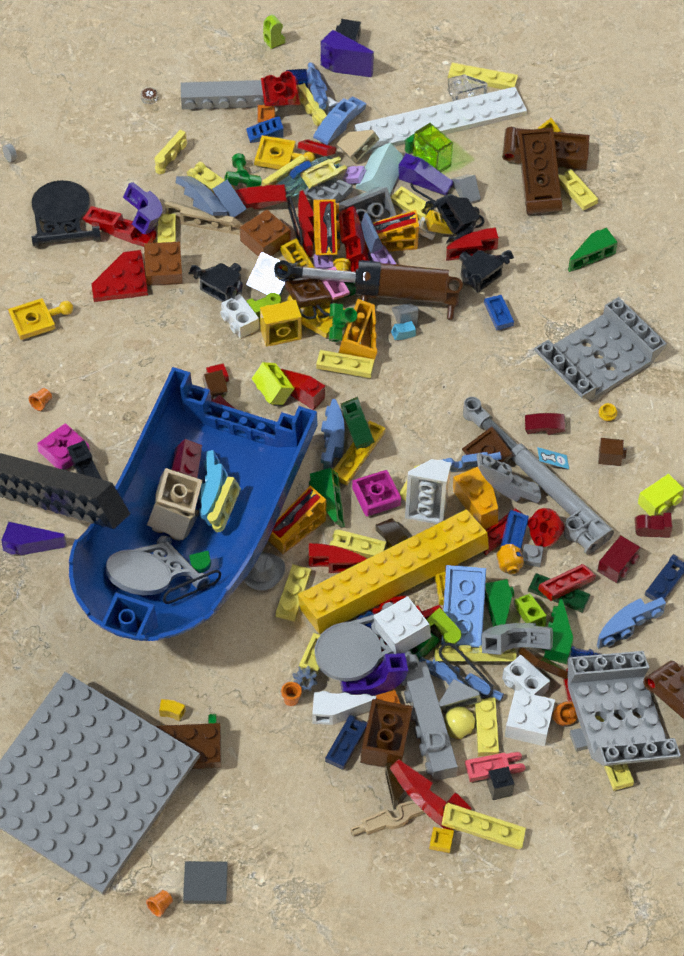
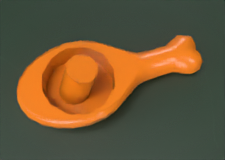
[552,701,578,725]

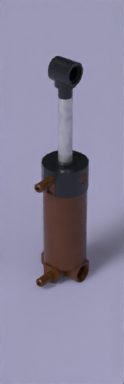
[274,260,463,320]

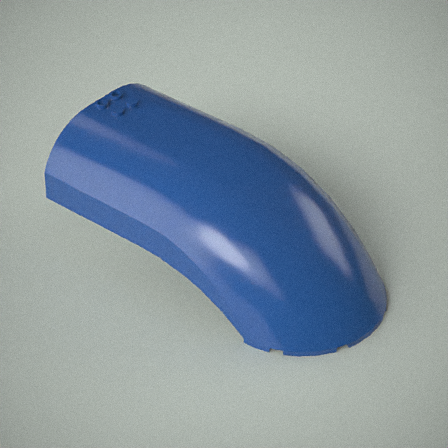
[69,367,318,641]

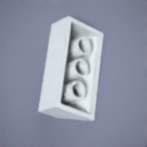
[405,459,451,524]

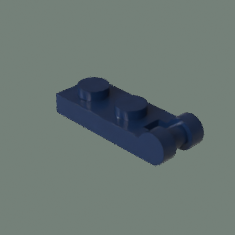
[645,554,684,601]
[325,715,367,770]

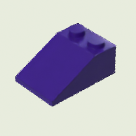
[320,30,374,77]

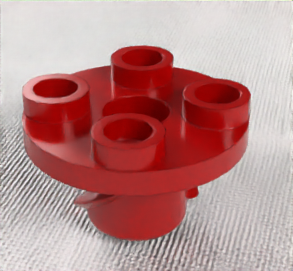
[527,508,565,547]

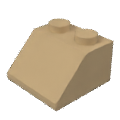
[156,468,202,515]
[147,503,200,541]

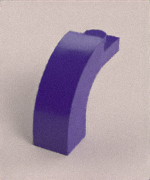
[123,182,163,235]
[340,653,408,696]

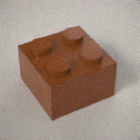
[240,209,290,257]
[144,241,183,286]

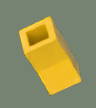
[159,699,186,721]

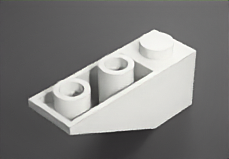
[312,691,376,725]

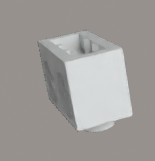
[220,294,259,339]
[502,655,550,696]

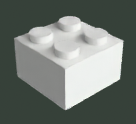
[373,596,431,654]
[505,690,555,746]

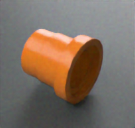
[28,388,52,411]
[281,682,302,706]
[146,890,173,917]

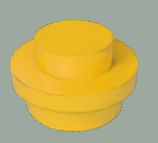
[598,403,617,421]

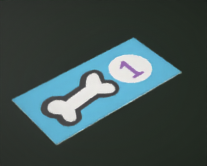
[537,447,569,469]

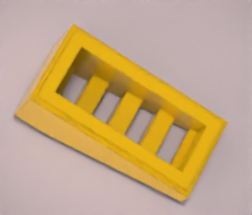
[425,210,453,235]
[280,238,315,268]

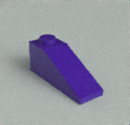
[398,153,454,195]
[1,522,66,555]

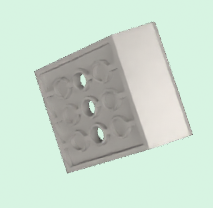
[534,297,667,400]
[568,651,681,766]

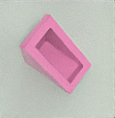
[321,267,350,300]

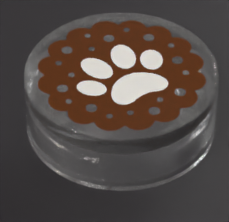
[141,87,158,104]

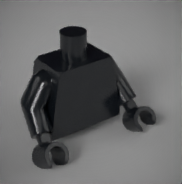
[424,194,480,244]
[459,250,514,293]
[188,263,243,302]

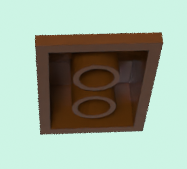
[360,699,413,767]

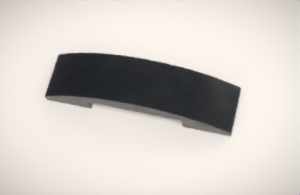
[67,440,102,480]

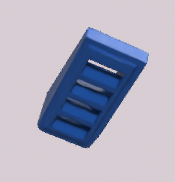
[246,116,283,143]

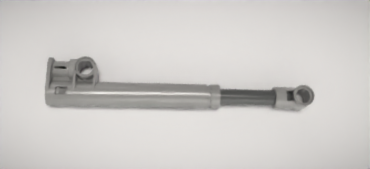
[463,397,614,555]

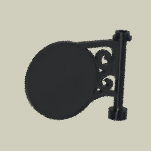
[31,180,101,248]

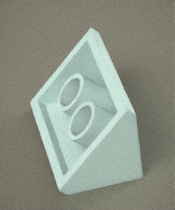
[356,143,404,194]

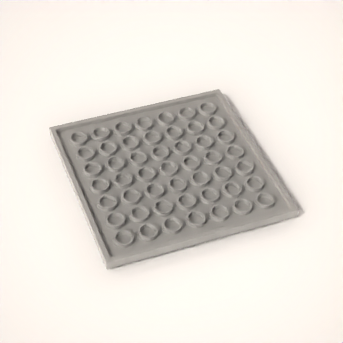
[0,672,200,895]

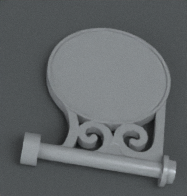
[105,536,210,595]
[315,602,420,681]

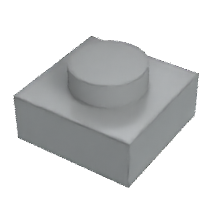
[522,544,543,567]

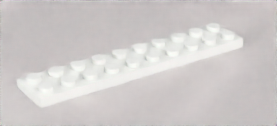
[354,87,527,153]

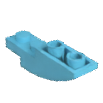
[199,450,228,526]

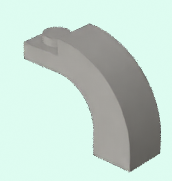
[482,623,553,655]

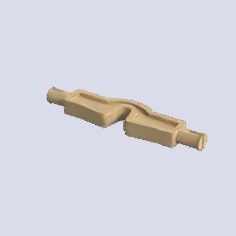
[350,800,425,836]

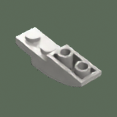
[477,453,541,503]

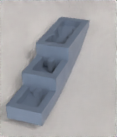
[175,176,228,216]

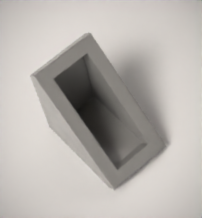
[451,174,481,204]
[392,304,418,327]
[439,679,482,713]

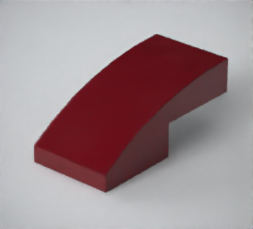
[525,413,566,435]

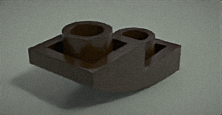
[375,518,408,548]

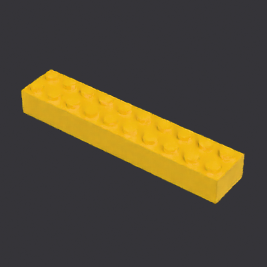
[297,509,489,635]

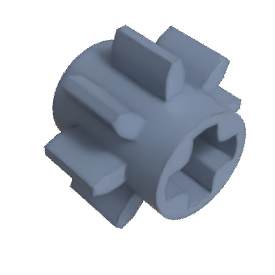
[292,666,317,691]

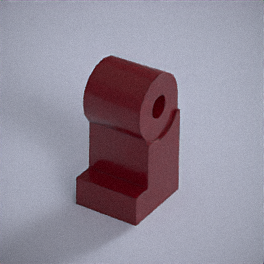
[634,513,673,538]

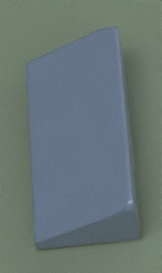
[361,213,383,253]

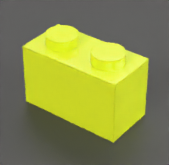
[252,362,295,405]
[638,474,684,516]

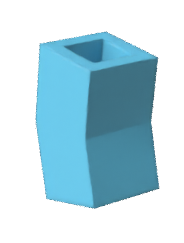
[391,321,416,340]

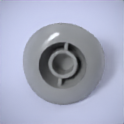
[244,552,285,590]

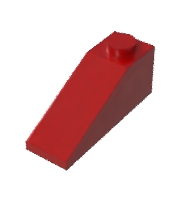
[281,369,325,410]

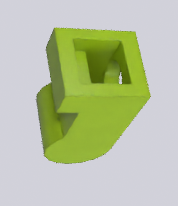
[263,15,285,49]
[246,293,281,321]
[514,594,547,627]
[427,608,461,645]

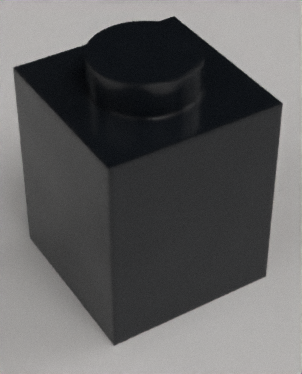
[487,766,515,800]

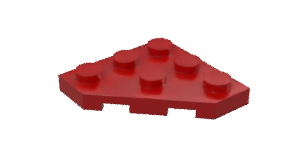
[91,250,148,302]

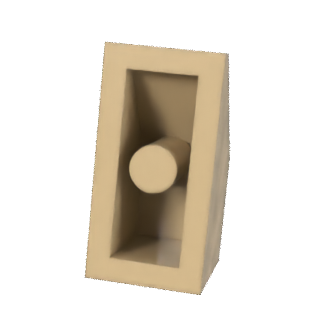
[337,130,380,164]

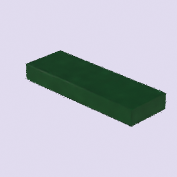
[528,573,591,613]

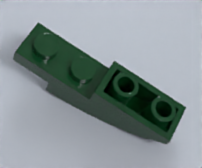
[340,397,374,449]

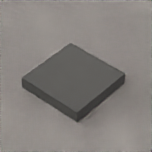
[183,861,228,904]

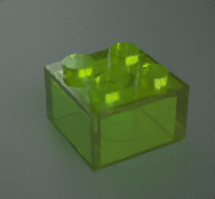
[413,123,453,172]

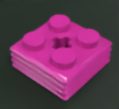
[37,423,90,470]
[352,470,401,516]

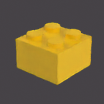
[260,300,302,347]

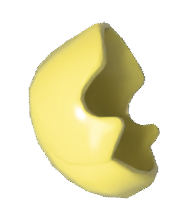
[444,706,476,739]

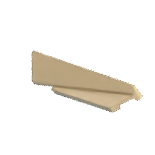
[165,201,244,235]

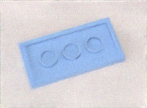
[441,565,486,648]

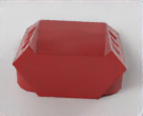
[261,71,301,106]

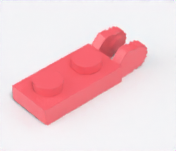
[465,752,526,782]

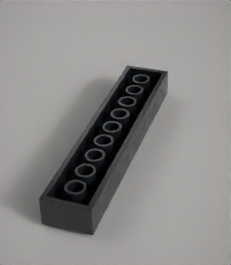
[0,453,131,529]

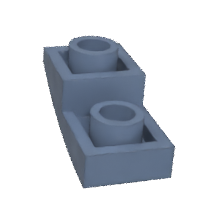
[212,180,246,217]

